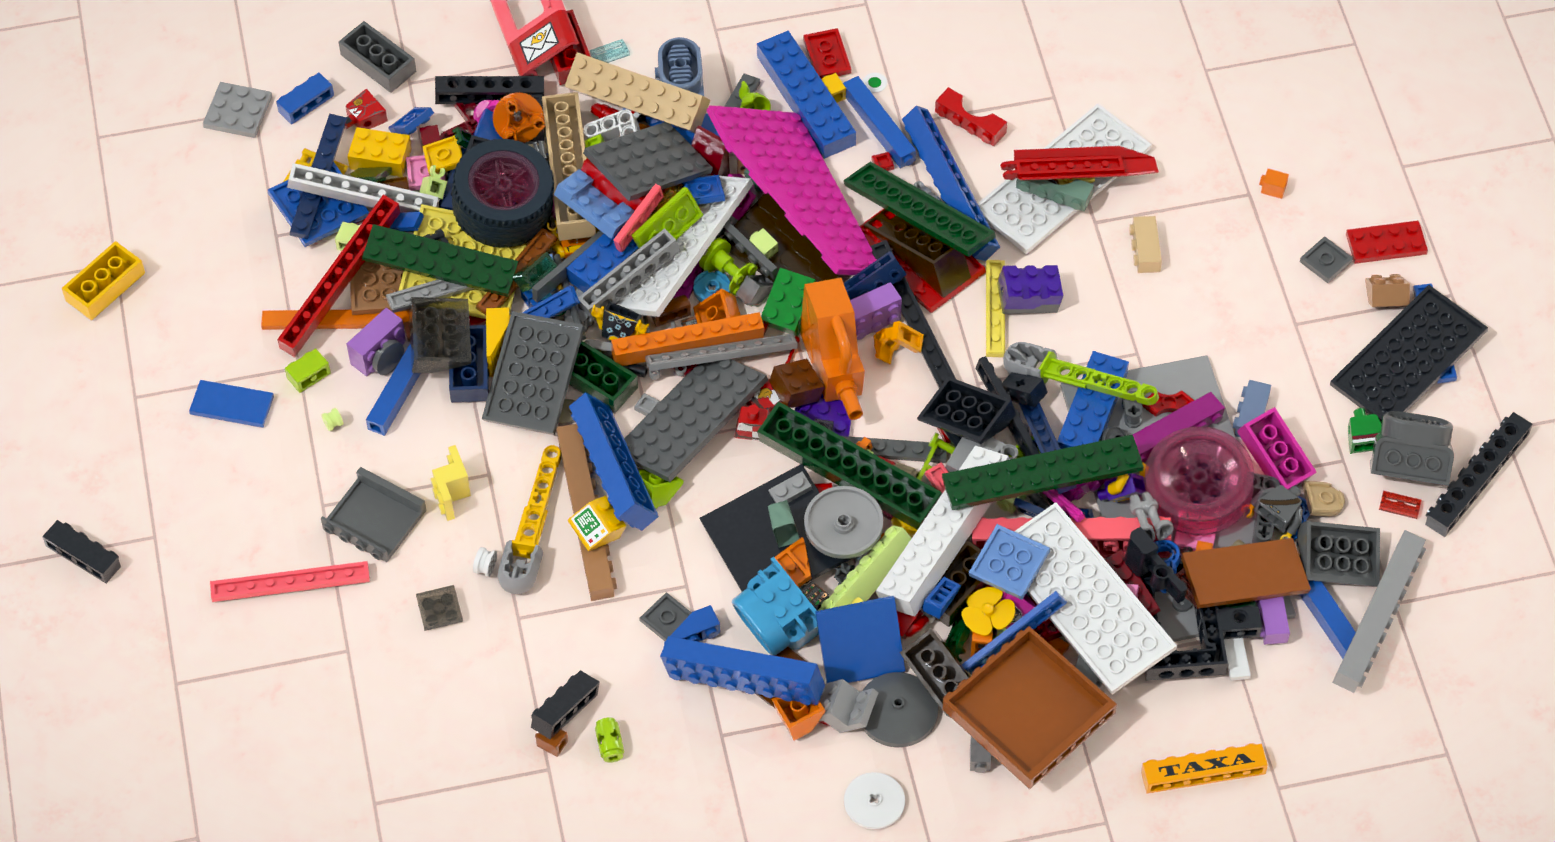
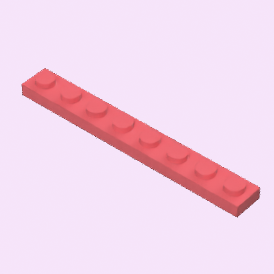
[210,561,370,602]

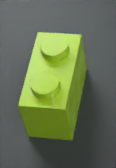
[285,348,331,393]

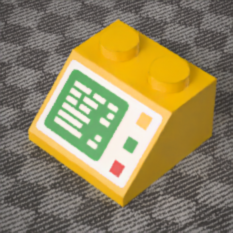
[568,495,626,551]

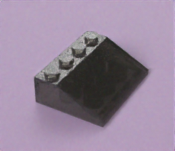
[409,297,471,373]

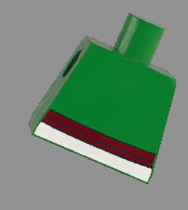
[1348,408,1382,454]

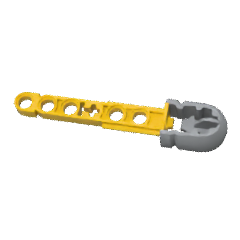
[497,445,561,594]

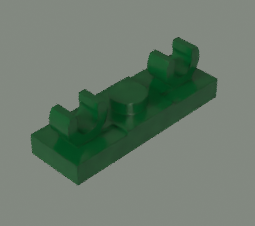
[945,606,970,662]

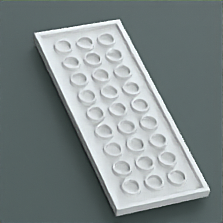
[978,103,1152,254]
[615,175,753,317]
[1014,503,1177,695]

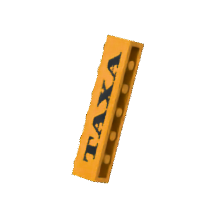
[1141,743,1268,794]

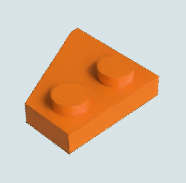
[775,537,812,588]

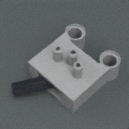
[943,430,1018,472]

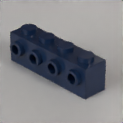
[844,251,907,300]

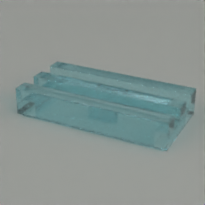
[590,39,630,63]

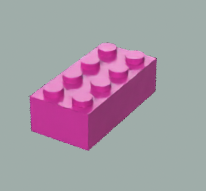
[1237,407,1317,490]

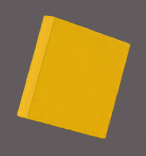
[422,135,463,176]

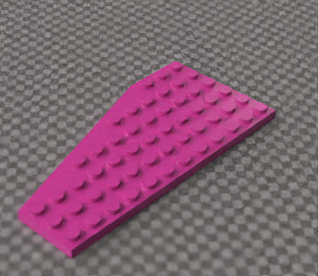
[706,105,877,275]

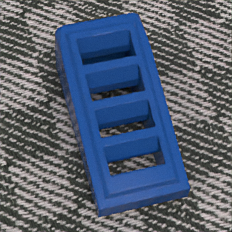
[923,577,961,619]

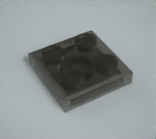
[416,585,463,631]

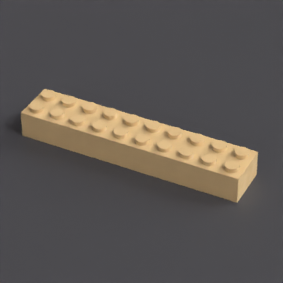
[542,92,596,241]

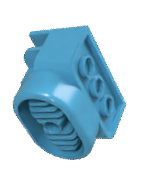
[732,557,819,656]

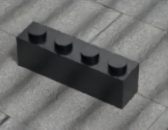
[42,520,121,584]
[531,670,600,739]

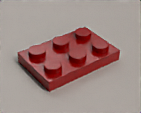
[803,28,851,79]

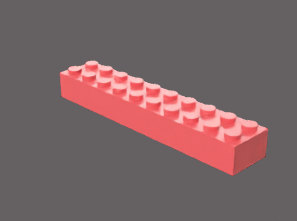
[972,516,1171,558]

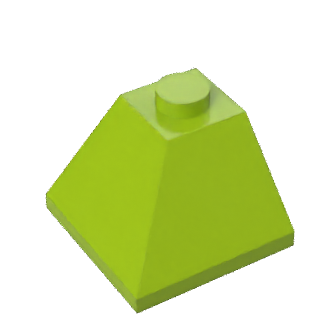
[639,469,684,509]

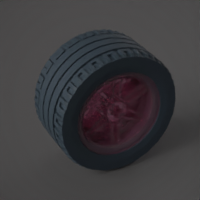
[452,139,554,248]

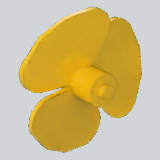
[962,587,1015,636]

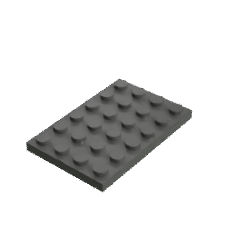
[583,122,713,201]
[482,311,585,435]

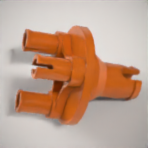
[493,93,545,143]

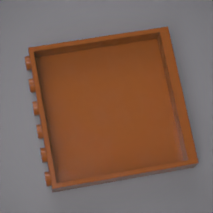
[942,626,1117,789]

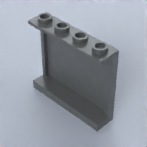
[321,466,427,562]

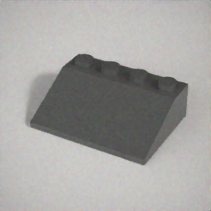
[1297,521,1380,587]

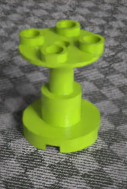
[699,238,758,296]

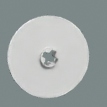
[844,772,905,829]

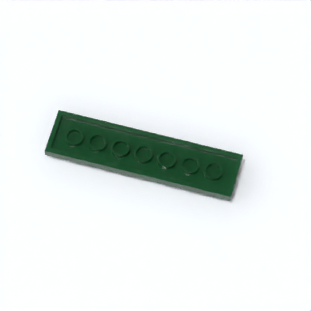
[362,224,518,297]

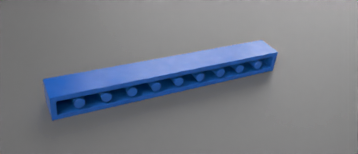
[902,105,1001,261]

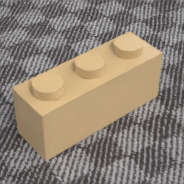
[1129,216,1162,273]

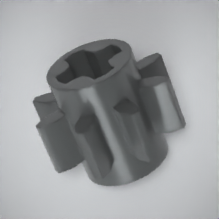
[834,563,855,585]

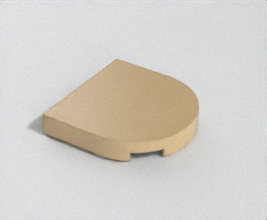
[1302,481,1345,516]

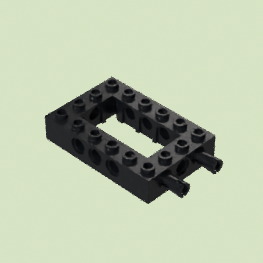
[1140,547,1228,681]

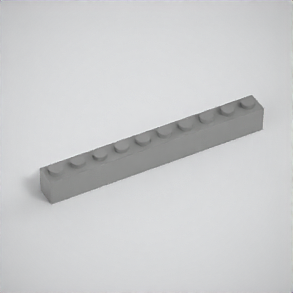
[1332,530,1426,693]

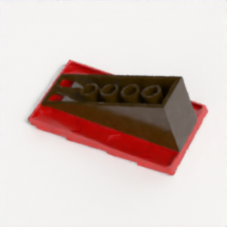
[860,208,986,313]

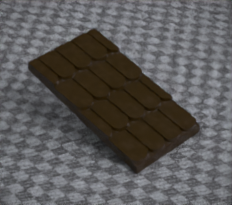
[721,194,839,282]

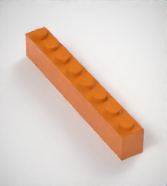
[611,312,764,366]

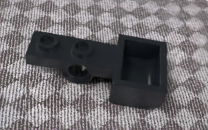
[1124,527,1188,603]

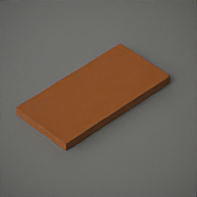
[1181,538,1311,608]

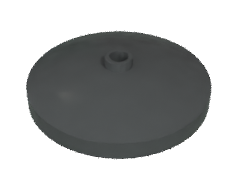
[863,672,938,748]

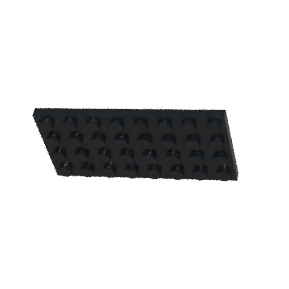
[1330,285,1488,424]

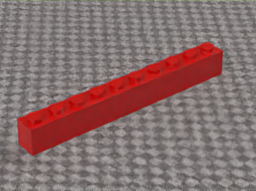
[277,194,400,357]

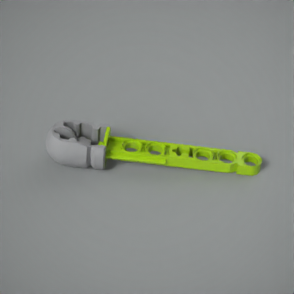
[1003,342,1159,405]

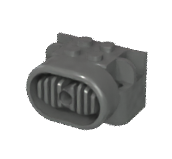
[1370,411,1454,486]

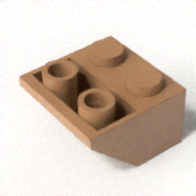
[1365,274,1410,307]

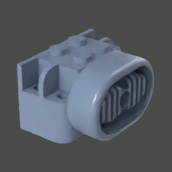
[654,37,704,96]

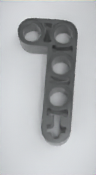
[1240,473,1280,543]

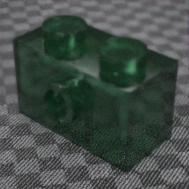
[512,252,557,292]

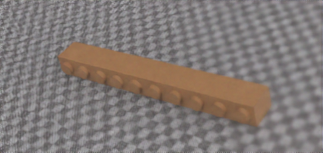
[556,424,617,601]

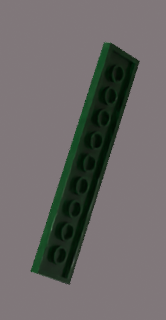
[843,161,996,257]
[942,434,1144,510]

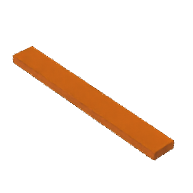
[261,309,413,330]

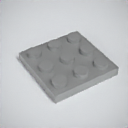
[203,82,272,138]

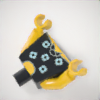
[591,302,649,343]

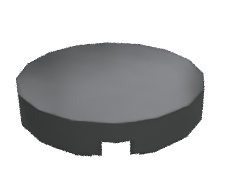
[372,339,404,375]

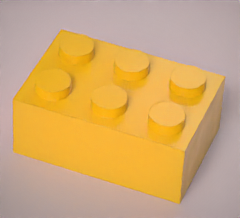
[347,127,412,177]

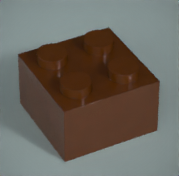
[769,358,824,408]

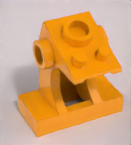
[873,321,924,364]

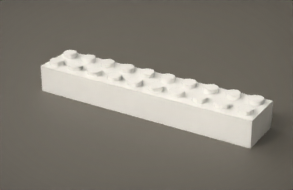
[876,446,1010,617]

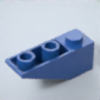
[664,605,721,645]

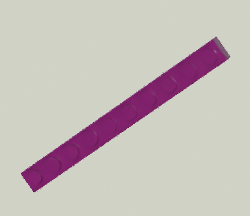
[1061,392,1225,502]

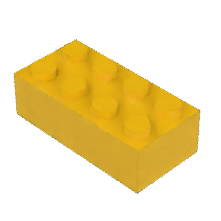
[62,241,145,321]

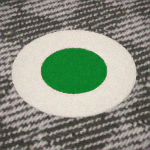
[862,72,887,93]

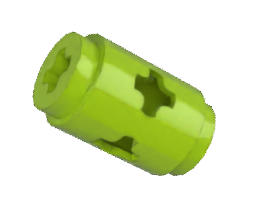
[595,717,624,763]

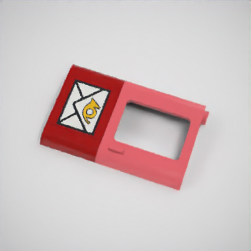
[490,0,579,76]

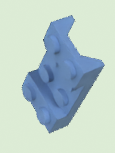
[554,169,634,239]

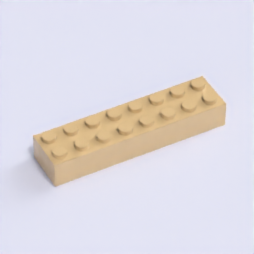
[565,52,711,133]

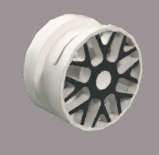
[473,546,497,577]

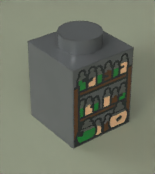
[800,581,829,611]

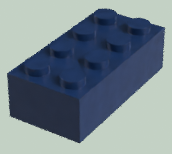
[449,325,489,403]

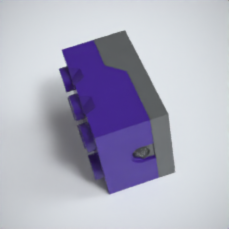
[997,265,1064,314]

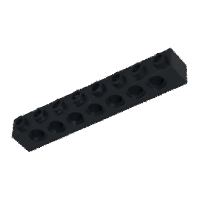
[1425,412,1533,537]

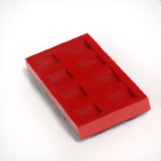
[1346,220,1428,264]

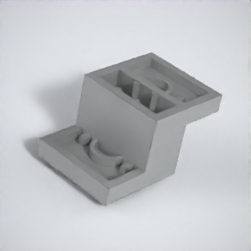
[819,679,878,733]

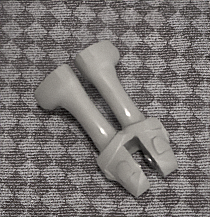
[1129,492,1174,541]

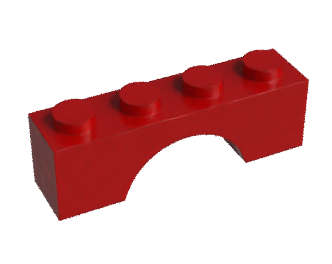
[935,87,1007,146]

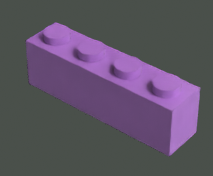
[1253,597,1290,645]

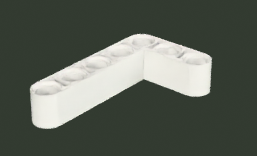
[583,110,640,142]

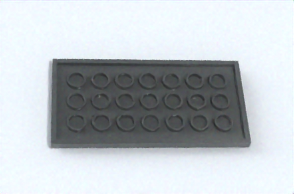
[624,359,768,482]

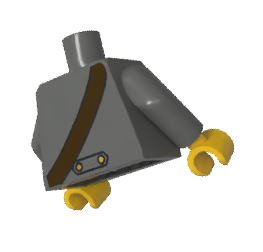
[1241,485,1303,540]

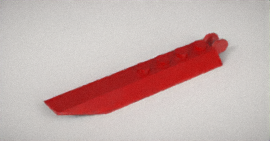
[1000,146,1159,181]

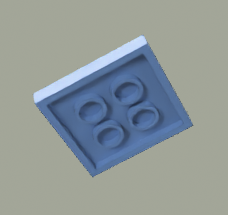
[969,524,1050,600]

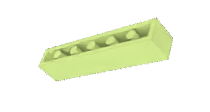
[818,525,912,611]

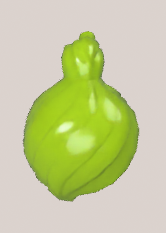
[739,81,771,110]

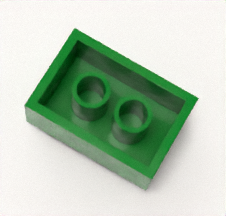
[761,268,816,336]

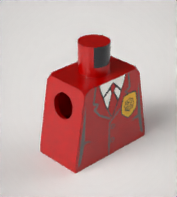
[345,89,388,129]

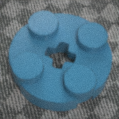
[693,271,731,302]

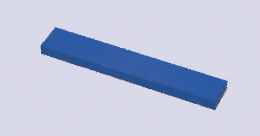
[962,591,1067,675]

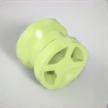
[321,408,344,431]

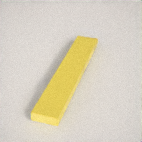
[986,260,1005,357]

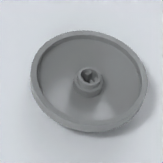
[804,486,883,559]

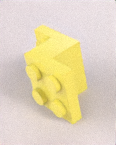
[430,445,471,521]

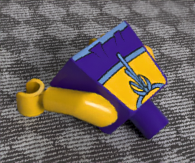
[1097,462,1150,503]

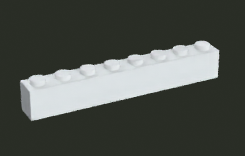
[287,163,438,212]

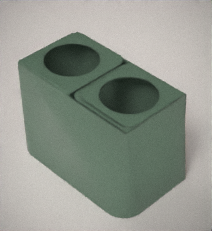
[768,500,800,548]

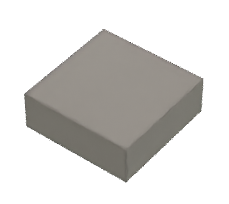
[634,393,660,416]

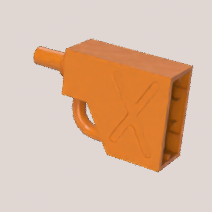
[800,278,865,420]

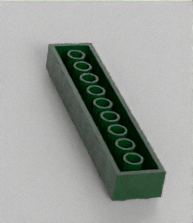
[757,401,942,530]

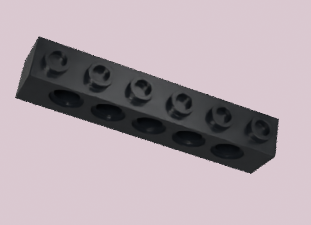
[435,76,544,104]

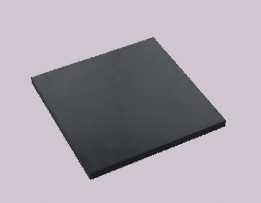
[699,464,855,592]

